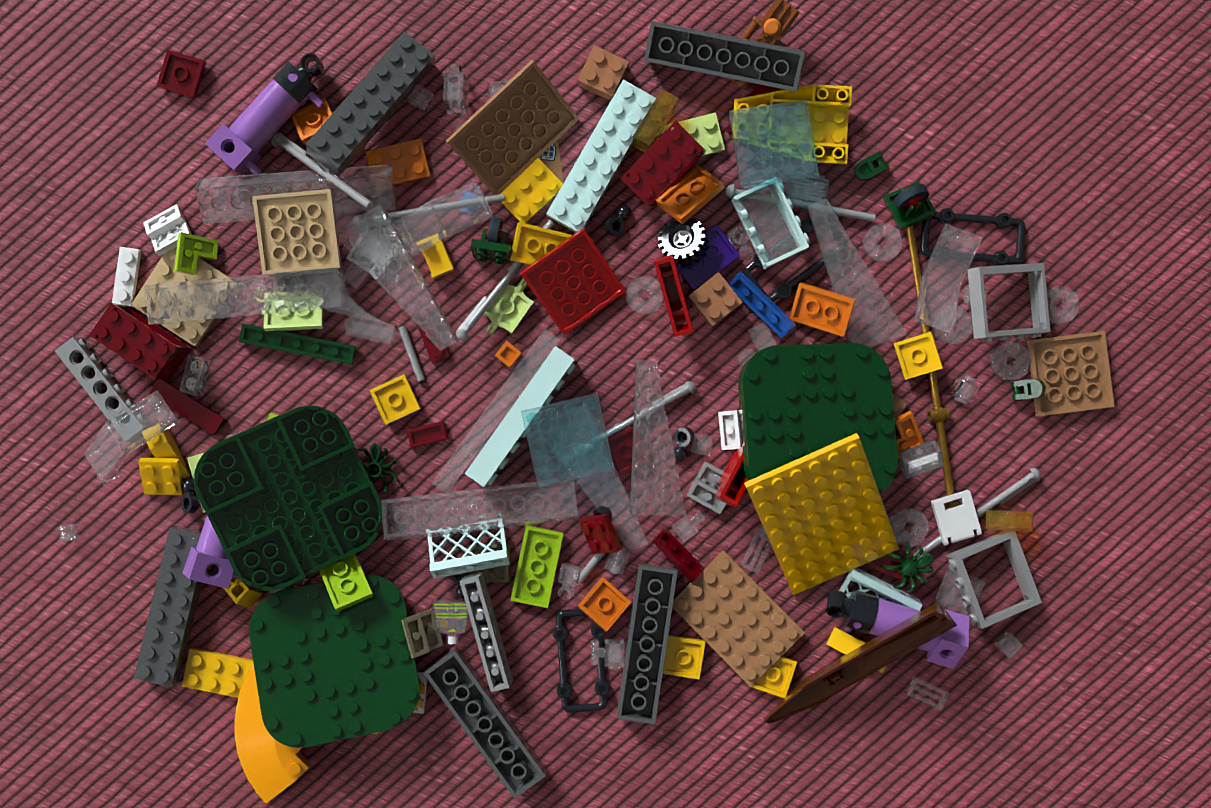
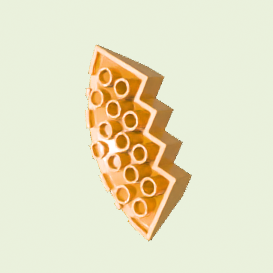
[235,664,309,803]

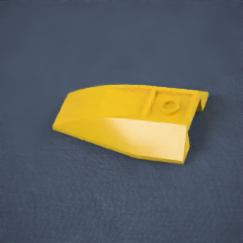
[732,84,852,165]

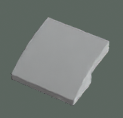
[687,461,726,514]

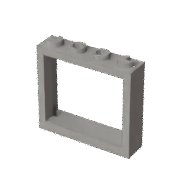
[967,263,1051,342]
[947,530,1042,629]

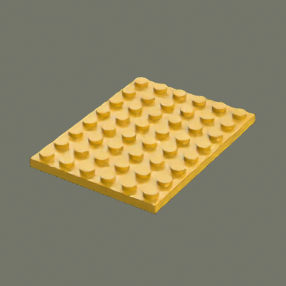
[744,433,899,595]

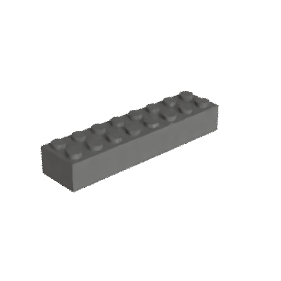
[644,21,807,92]
[306,32,435,177]
[134,526,202,687]
[617,563,678,724]
[424,646,547,799]

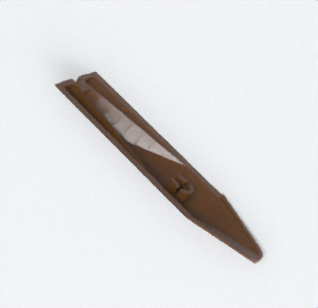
[764,602,957,724]

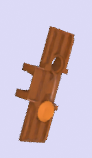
[728,0,800,90]

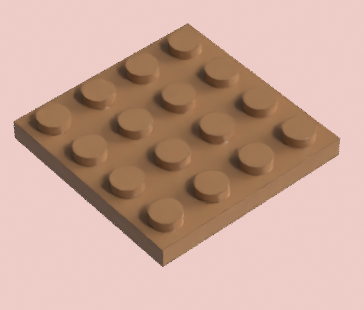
[1027,331,1115,416]

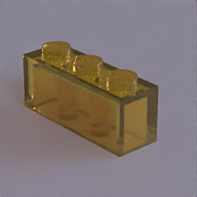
[632,89,679,152]

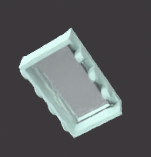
[731,177,810,270]

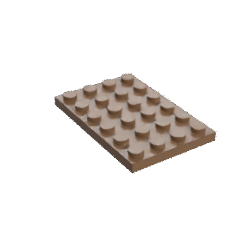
[446,60,580,195]
[672,550,805,687]

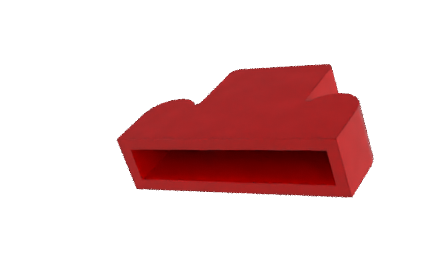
[654,254,693,337]
[715,441,748,508]

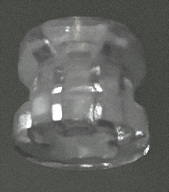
[57,523,80,542]

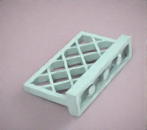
[427,518,510,579]
[839,568,923,611]

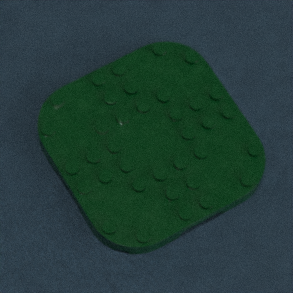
[738,343,898,494]
[194,406,383,591]
[249,574,420,748]

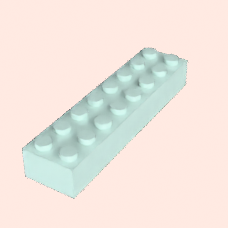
[546,79,657,233]
[465,346,576,487]

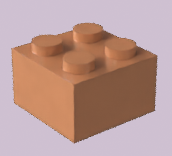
[577,45,629,101]
[687,272,742,328]

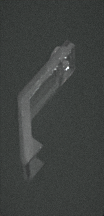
[385,182,494,263]
[914,223,983,333]
[84,390,179,485]

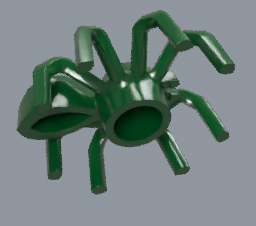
[361,443,397,492]
[882,542,934,592]

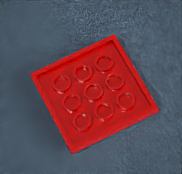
[520,228,626,335]

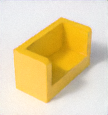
[417,233,455,280]

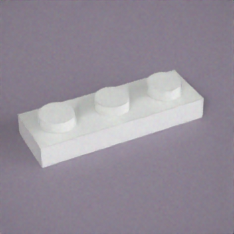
[112,247,141,307]

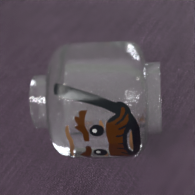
[951,375,980,405]

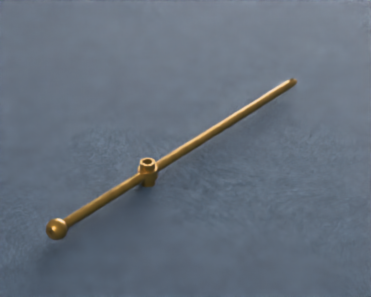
[906,225,960,510]

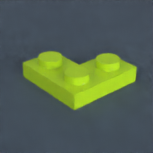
[174,232,219,275]

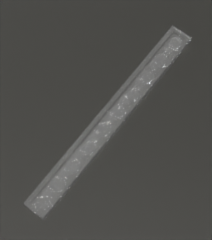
[432,329,560,494]

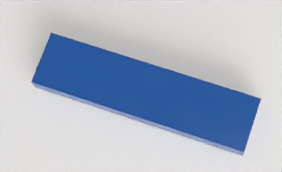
[729,271,796,339]

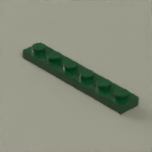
[239,323,357,365]

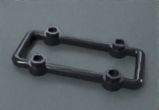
[920,208,1026,266]
[743,213,847,302]
[553,609,610,713]

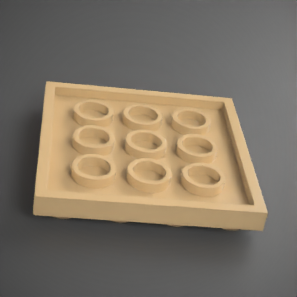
[252,189,342,275]
[131,247,239,347]

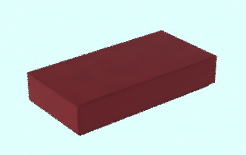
[406,421,449,448]

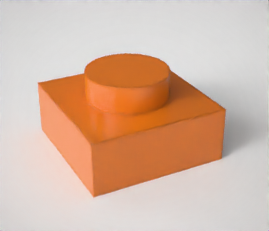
[495,341,522,368]

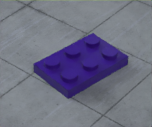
[677,225,740,290]

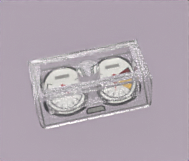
[179,355,212,397]

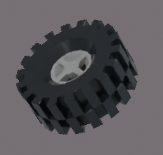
[658,217,709,268]

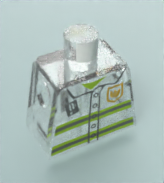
[433,600,469,644]

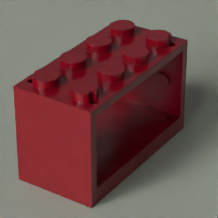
[620,121,706,206]
[90,303,191,380]

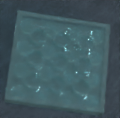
[729,100,819,189]
[521,393,614,488]

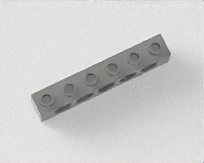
[55,337,150,442]
[460,572,513,692]

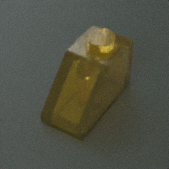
[986,510,1033,531]

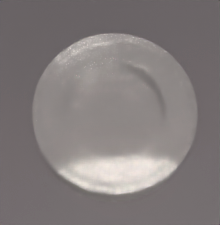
[738,349,755,367]

